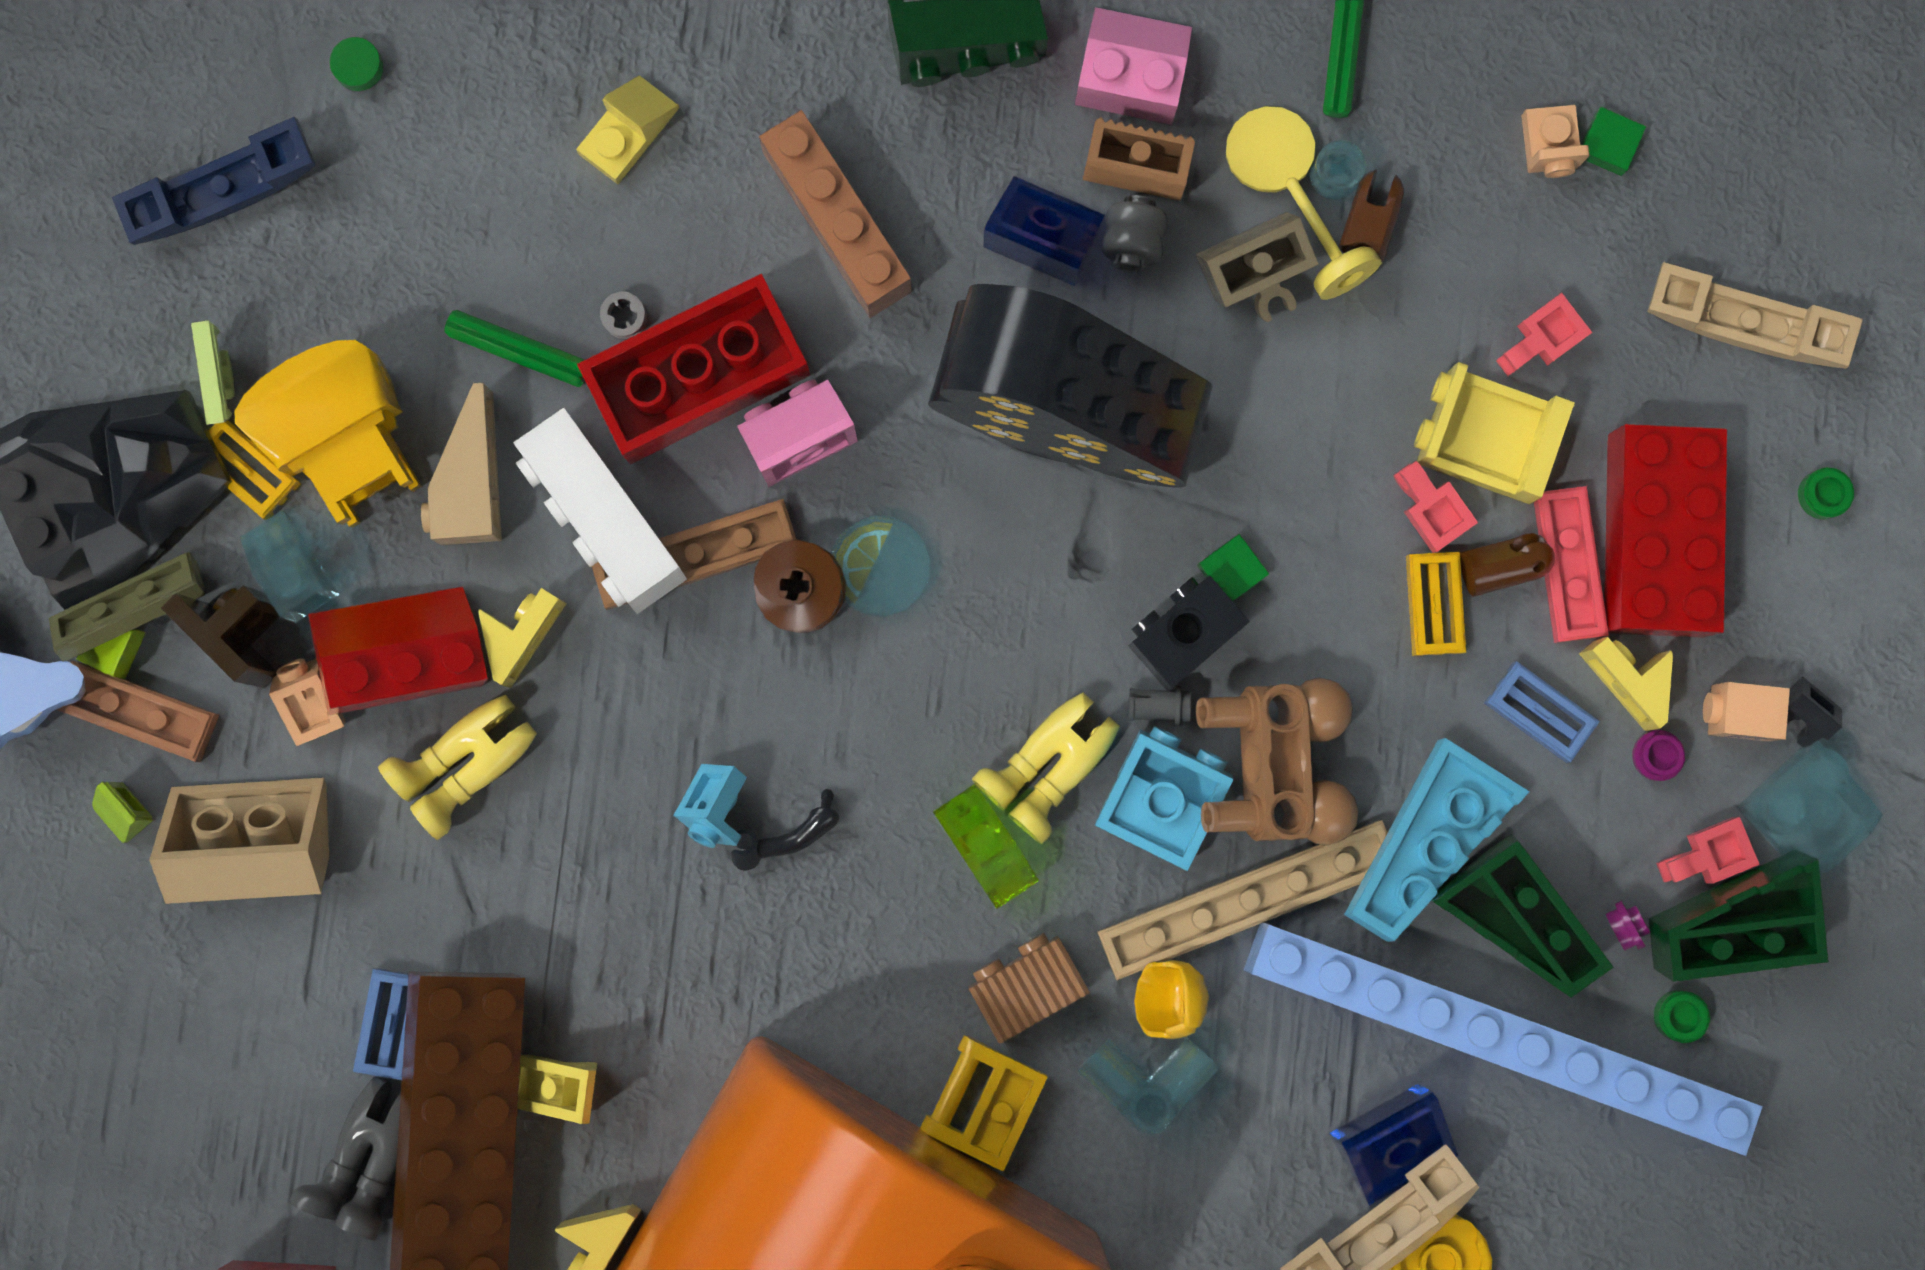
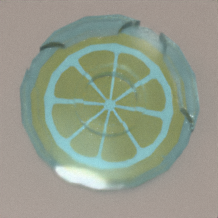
[831,516,930,617]

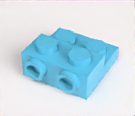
[1095,726,1234,871]

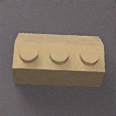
[149,778,329,904]

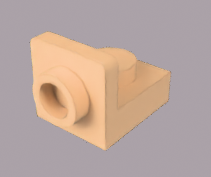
[1521,105,1589,178]
[269,658,345,746]

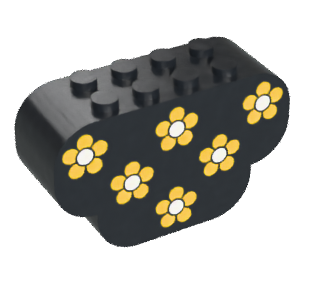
[928,284,1213,488]

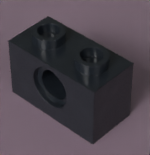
[1128,575,1250,691]

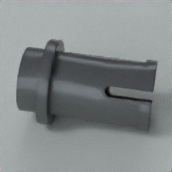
[1129,686,1191,726]

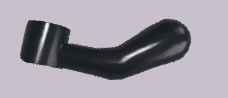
[731,789,839,871]

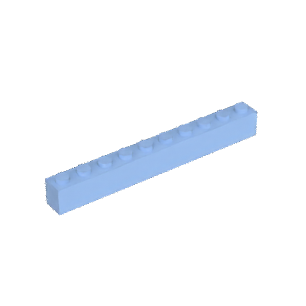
[1244,923,1763,1156]

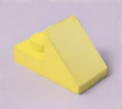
[576,75,679,184]
[478,588,567,688]
[1579,637,1673,731]
[517,1055,597,1124]
[555,1204,642,1270]

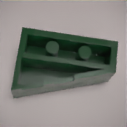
[887,0,1048,87]
[1432,834,1614,998]
[1649,850,1829,982]

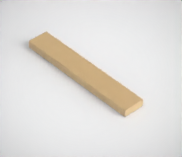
[1097,820,1387,980]

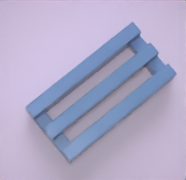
[1484,662,1600,763]
[353,968,408,1080]

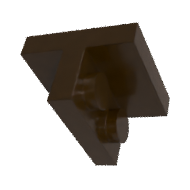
[161,585,287,688]

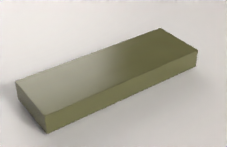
[49,552,205,662]

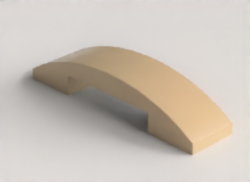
[1647,262,1863,369]
[1280,1144,1480,1270]

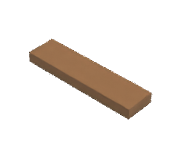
[592,499,797,610]

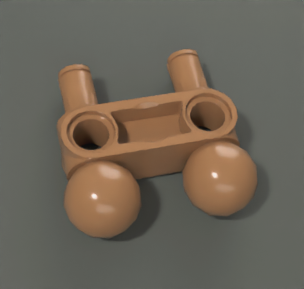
[1196,677,1359,845]

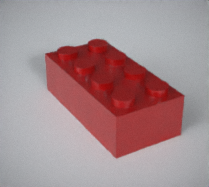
[577,273,811,465]
[1604,424,1727,638]

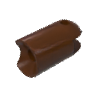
[1338,169,1404,262]
[1460,533,1555,597]

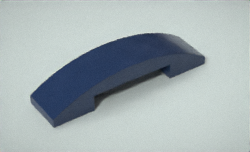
[112,117,316,245]

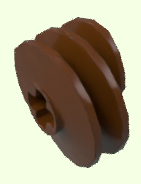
[754,540,846,633]

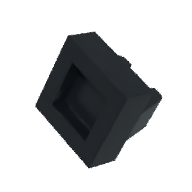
[1787,676,1842,747]

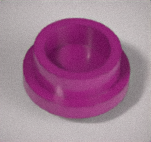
[1632,730,1685,781]
[1605,900,1650,951]

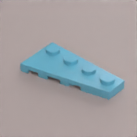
[1344,738,1530,942]

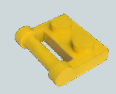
[919,1035,1048,1172]

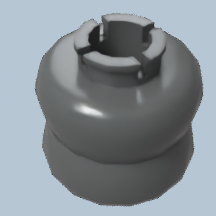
[1101,195,1168,273]

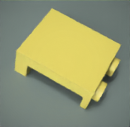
[1414,362,1575,504]

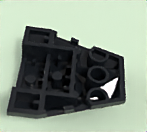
[0,390,232,610]

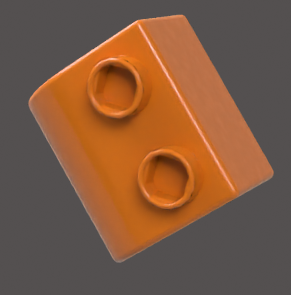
[616,1036,1111,1270]

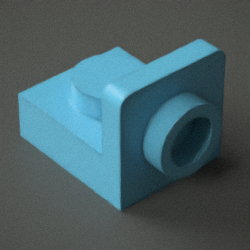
[673,764,747,848]

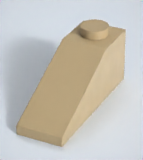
[421,383,502,545]

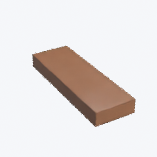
[57,661,219,762]

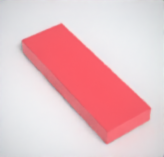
[1534,486,1609,643]

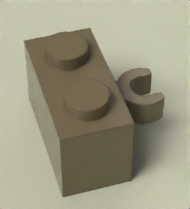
[1195,212,1319,322]

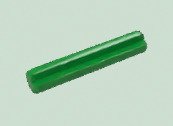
[1323,0,1364,118]
[444,310,585,387]

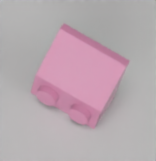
[1075,7,1192,125]
[737,379,858,487]

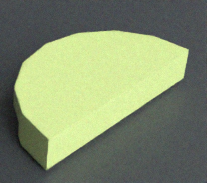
[191,321,235,425]

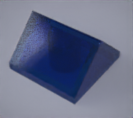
[983,176,1105,286]
[1329,1084,1459,1205]

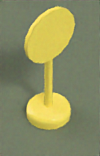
[1226,106,1382,300]

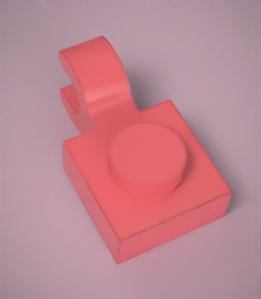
[1496,293,1593,376]
[1393,461,1478,553]
[1656,817,1760,884]

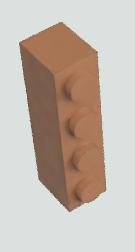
[759,110,912,318]

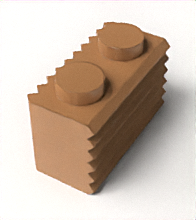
[1083,117,1195,201]
[968,933,1090,1044]

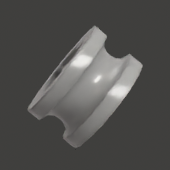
[600,291,648,339]

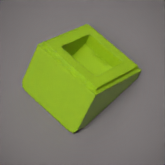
[76,628,146,679]
[92,781,153,843]

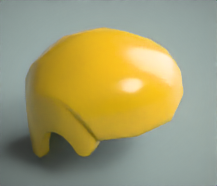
[1134,960,1209,1039]

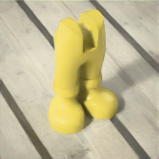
[972,692,1120,844]
[378,695,537,840]

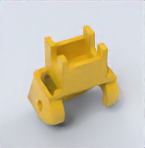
[234,340,422,528]

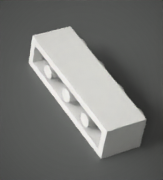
[513,408,687,614]

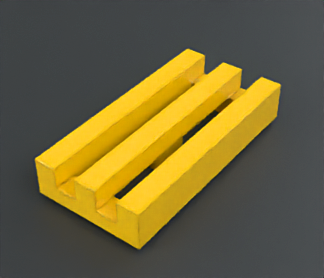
[208,420,301,521]
[1406,552,1466,656]

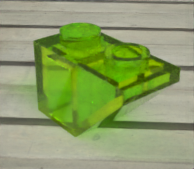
[933,784,1040,909]

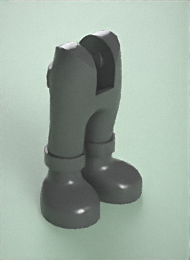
[289,1076,401,1241]

